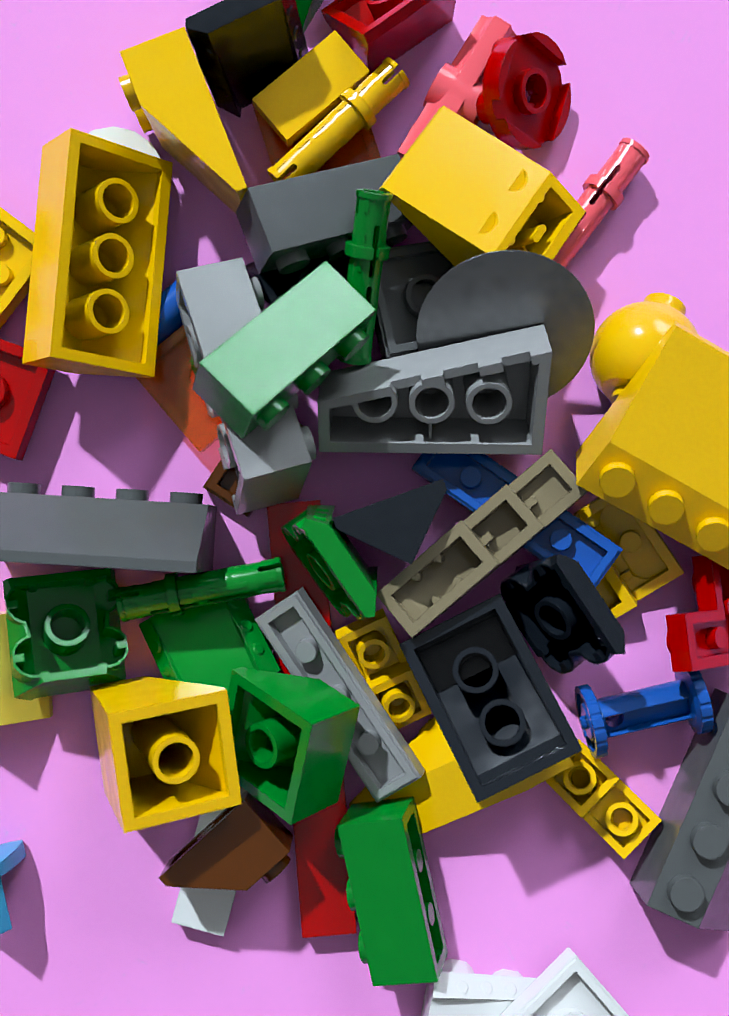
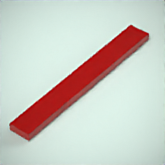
[267,500,357,938]

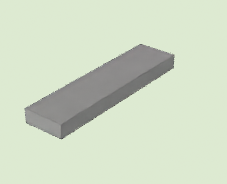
[254,587,425,803]

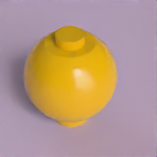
[589,293,698,404]

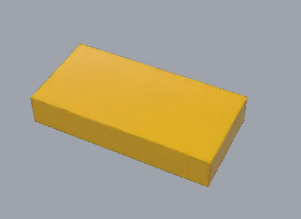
[252,30,370,147]

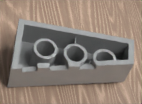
[318,324,552,455]

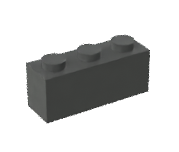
[235,154,413,275]

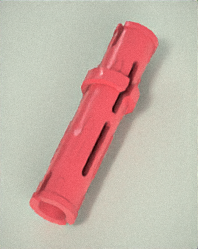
[553,138,650,268]

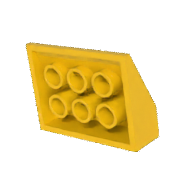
[576,321,729,570]

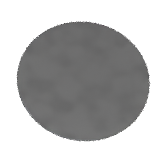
[416,250,595,397]

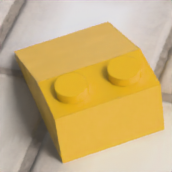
[118,27,247,214]

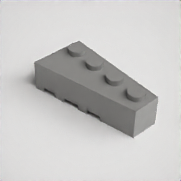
[176,258,316,515]

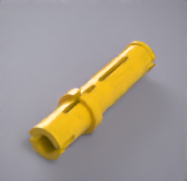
[267,57,410,182]

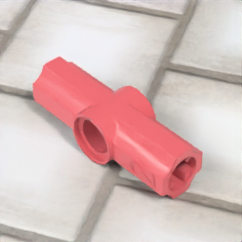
[397,15,516,159]

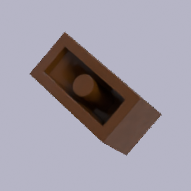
[159,791,293,891]

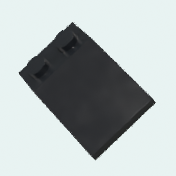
[399,593,583,803]

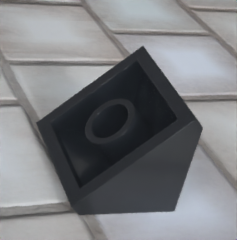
[333,479,447,565]

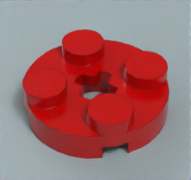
[476,32,571,150]

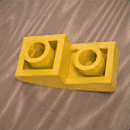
[335,608,432,729]
[545,739,662,859]

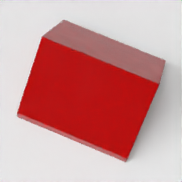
[321,0,456,74]

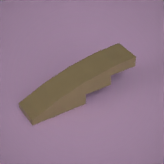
[377,449,588,638]

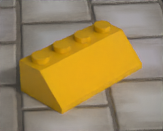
[22,128,173,378]

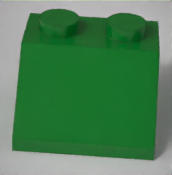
[228,667,360,825]

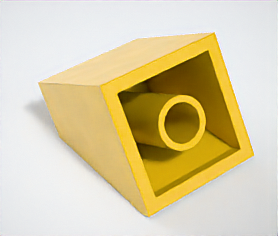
[89,676,242,833]

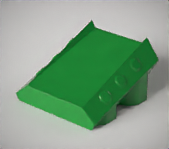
[281,505,378,620]
[3,568,129,701]
[139,598,281,693]

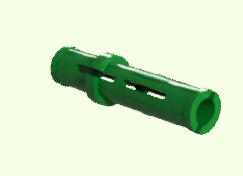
[337,189,393,365]
[116,557,287,622]

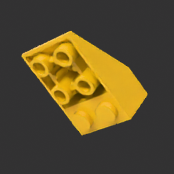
[379,106,586,266]

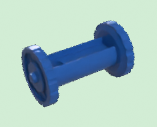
[575,670,714,759]

